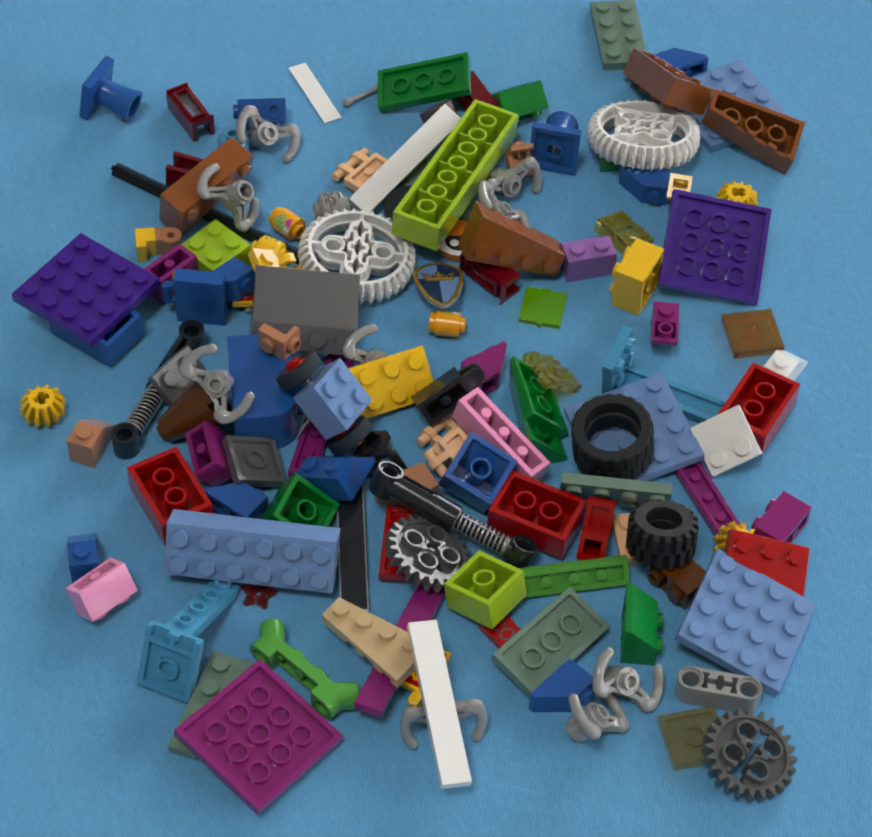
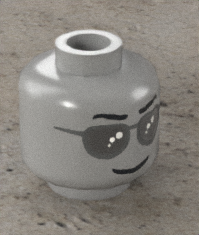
[313,191,350,218]

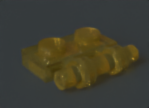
[522,351,582,393]

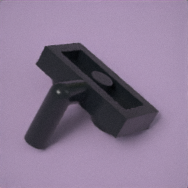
[354,430,408,478]

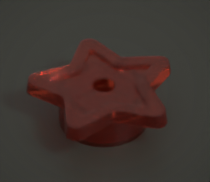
[241,584,277,610]

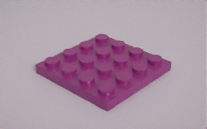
[174,659,343,815]

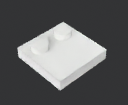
[690,405,763,477]

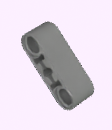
[675,666,762,714]

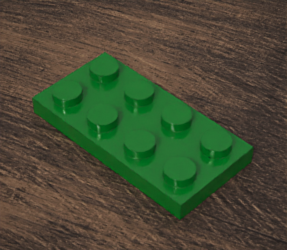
[378,52,471,113]

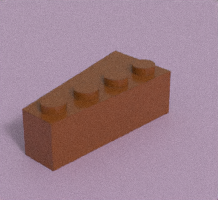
[702,89,805,175]
[159,137,253,237]

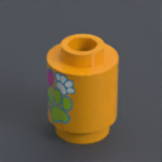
[269,207,306,241]
[428,310,466,338]

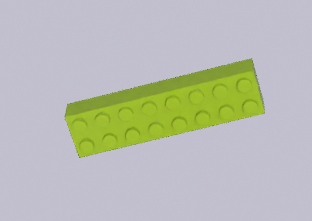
[391,99,519,251]

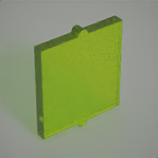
[518,286,567,329]

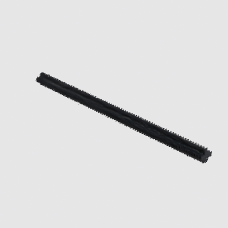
[111,162,319,265]

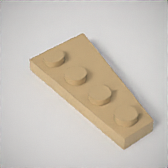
[322,597,415,689]

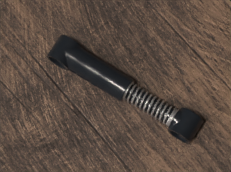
[111,320,206,460]
[369,461,538,568]

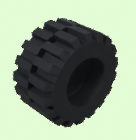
[626,499,699,569]

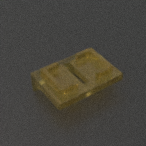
[594,211,654,255]

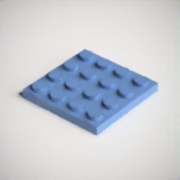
[674,60,789,153]
[564,372,705,481]
[674,549,816,697]

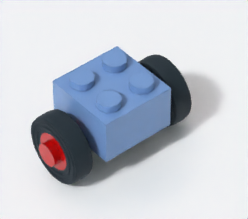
[276,351,372,456]

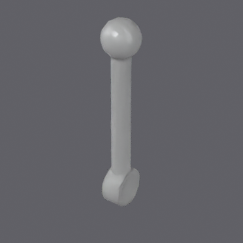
[343,83,378,107]

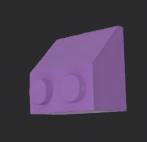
[559,235,617,283]

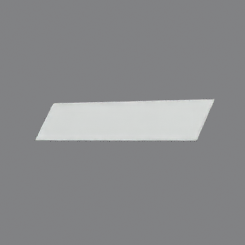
[289,63,342,123]

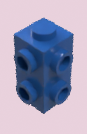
[233,98,286,128]

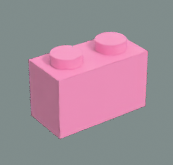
[65,557,138,622]

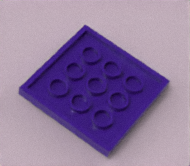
[657,189,772,306]
[12,233,160,348]

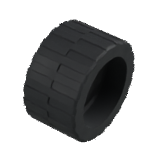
[571,393,654,480]

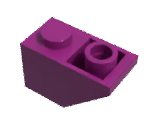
[650,301,679,346]
[460,341,507,395]

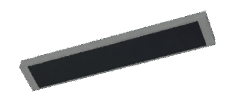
[336,483,369,612]

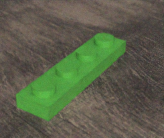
[519,555,629,598]

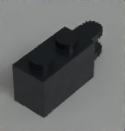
[411,363,485,426]

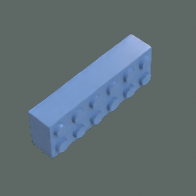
[164,509,341,594]

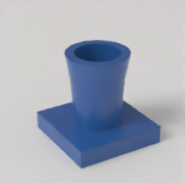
[79,56,142,121]
[530,111,582,175]

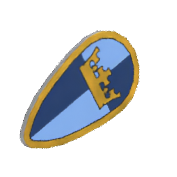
[413,263,463,308]

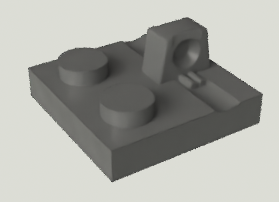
[147,345,207,407]
[222,435,287,488]

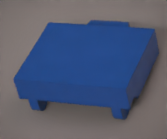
[161,268,228,326]

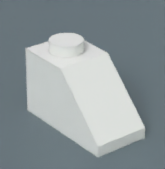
[764,350,808,381]

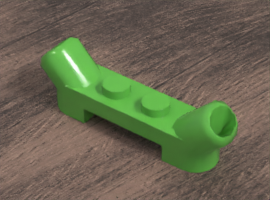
[249,618,360,720]

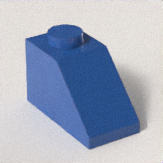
[655,48,709,77]
[619,165,670,205]
[212,257,255,302]
[204,483,268,519]
[67,533,99,583]
[529,658,595,712]

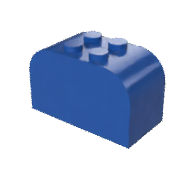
[227,334,303,449]

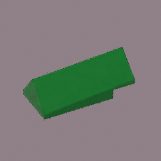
[509,356,568,464]

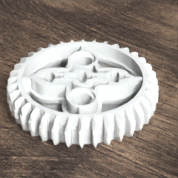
[587,99,701,171]
[298,207,416,305]

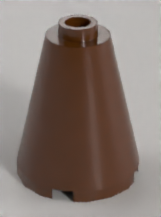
[156,376,232,442]

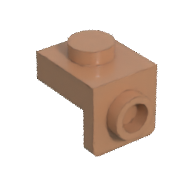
[504,141,534,179]
[258,323,301,361]

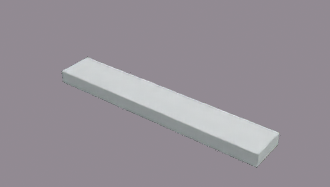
[349,104,461,213]
[407,620,472,789]

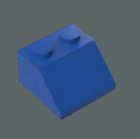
[438,431,518,513]
[297,455,376,501]

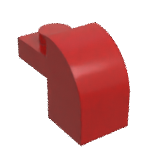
[576,496,616,560]

